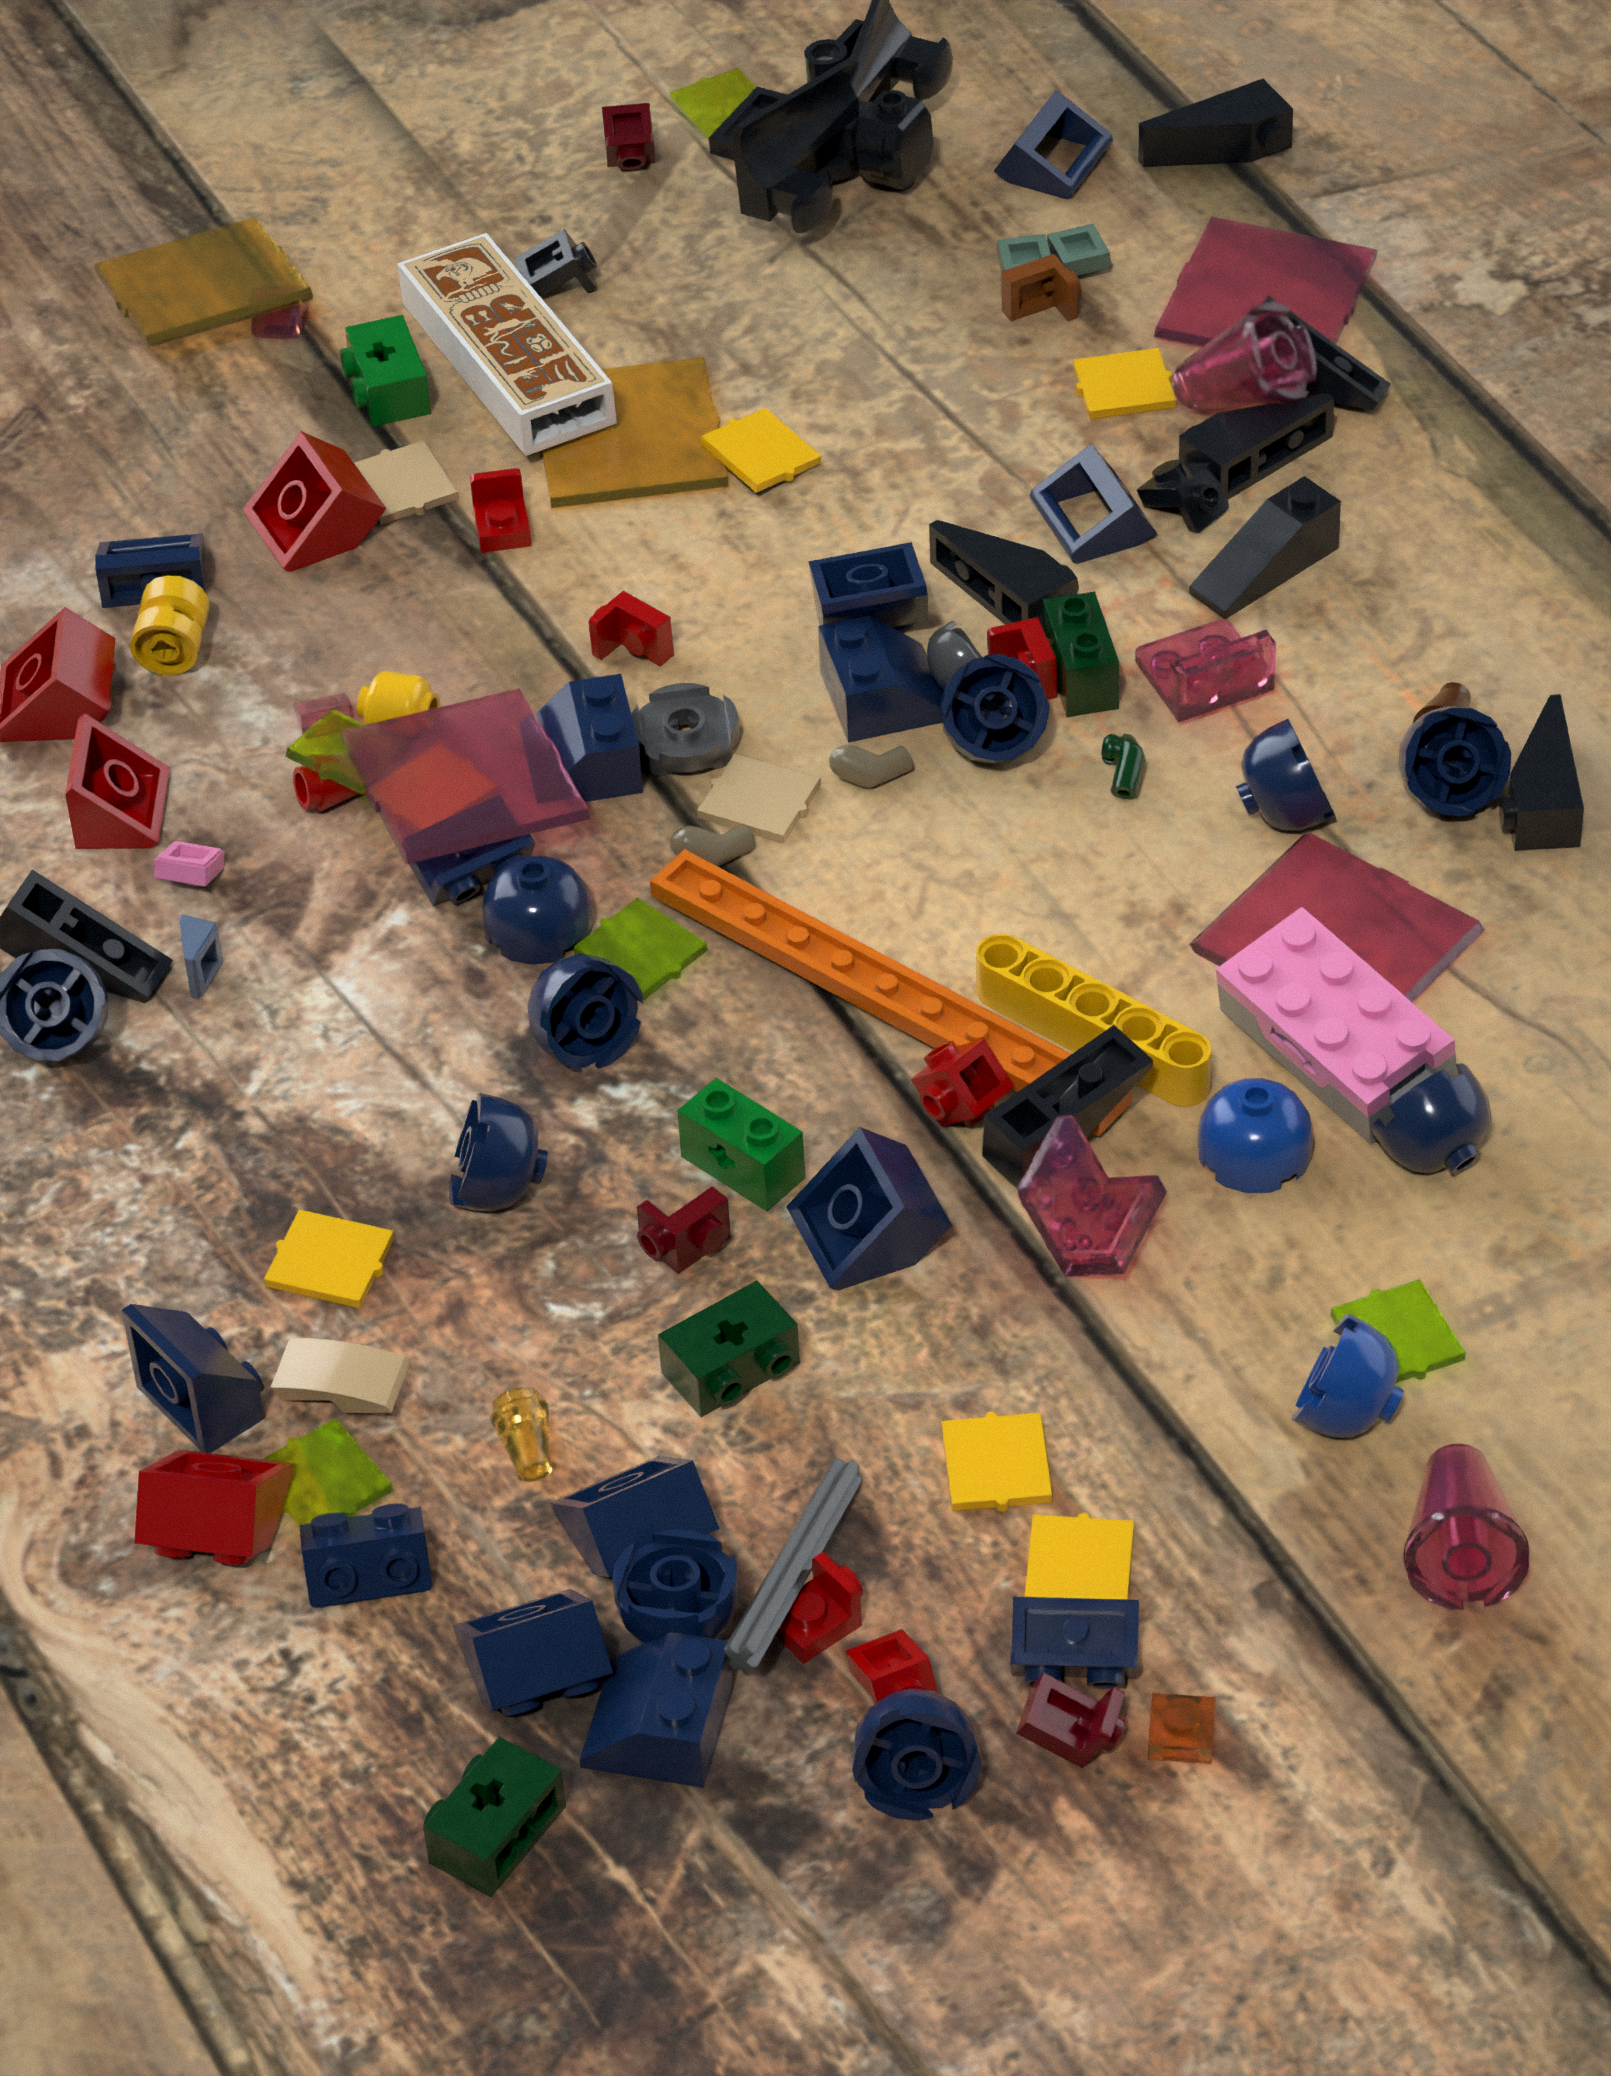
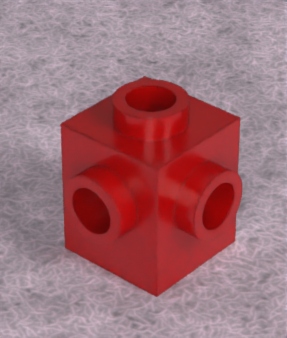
[911,1039,1015,1127]

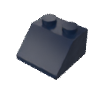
[808,542,928,631]
[818,615,943,743]
[519,674,643,810]
[786,1127,952,1291]
[121,1304,264,1453]
[550,1456,720,1577]
[453,1589,613,1716]
[580,1633,733,1788]

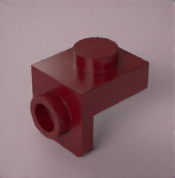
[602,103,655,170]
[637,1186,731,1274]
[1016,1672,1125,1768]

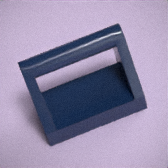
[994,90,1113,199]
[1030,443,1157,564]
[95,533,206,608]

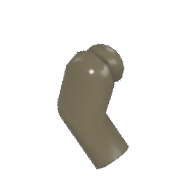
[829,745,913,788]
[670,824,755,867]

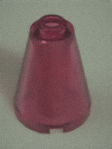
[1173,301,1317,411]
[1403,1444,1529,1610]

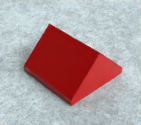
[65,713,170,849]

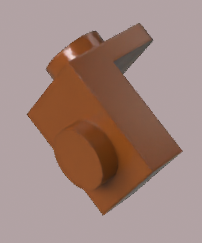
[1001,254,1081,322]

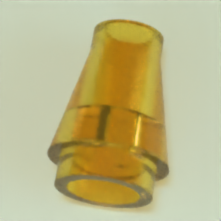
[490,1387,552,1482]

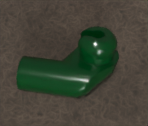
[1101,733,1145,800]

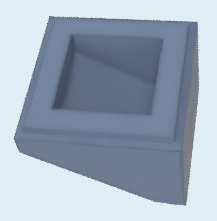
[179,914,223,999]

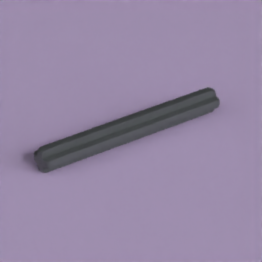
[724,1459,862,1672]

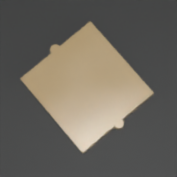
[354,440,459,525]
[697,753,821,843]

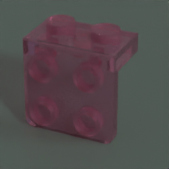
[1135,620,1276,722]
[1018,1115,1167,1277]

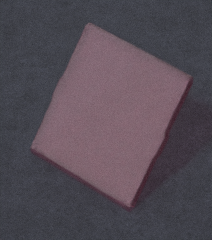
[1154,216,1378,353]
[339,688,590,864]
[1189,833,1485,1002]

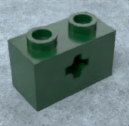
[1043,591,1119,717]
[658,1280,800,1417]
[423,1736,566,1897]

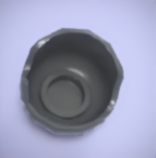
[927,621,983,690]

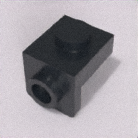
[1137,459,1229,532]

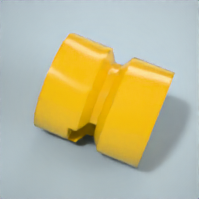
[130,575,210,676]

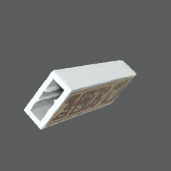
[397,233,617,456]

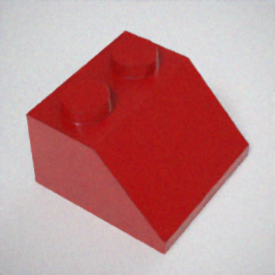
[242,431,386,572]
[0,607,116,742]
[134,1450,294,1565]

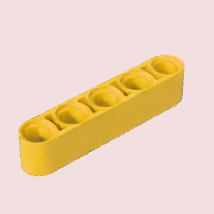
[976,934,1212,1107]

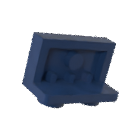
[402,801,536,907]
[299,1503,432,1608]
[1010,1597,1139,1688]

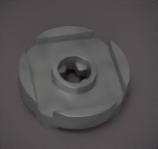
[632,683,739,776]

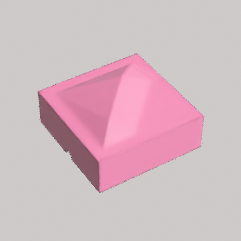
[153,841,225,886]

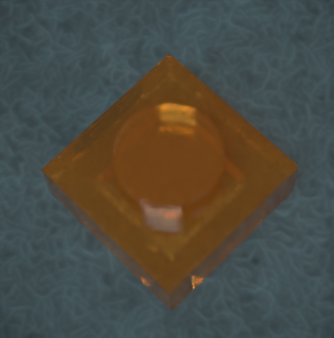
[1148,1693,1216,1764]

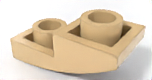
[270,1338,410,1413]

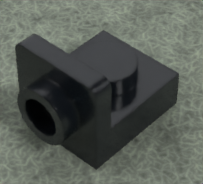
[515,229,597,297]

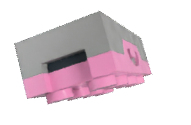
[1216,907,1457,1145]

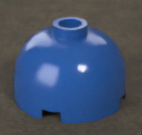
[1198,1078,1313,1193]
[1291,1313,1404,1438]

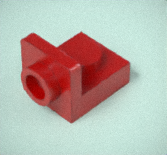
[470,468,532,553]
[588,591,674,667]
[987,617,1058,700]
[775,1552,863,1664]
[845,1629,938,1704]

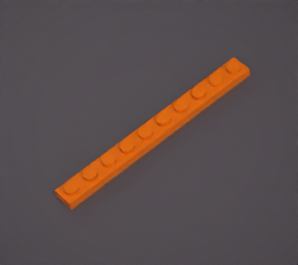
[650,849,1133,1136]

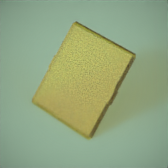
[94,217,313,348]
[539,357,729,508]

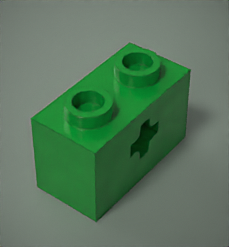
[340,315,431,427]
[677,1078,805,1211]

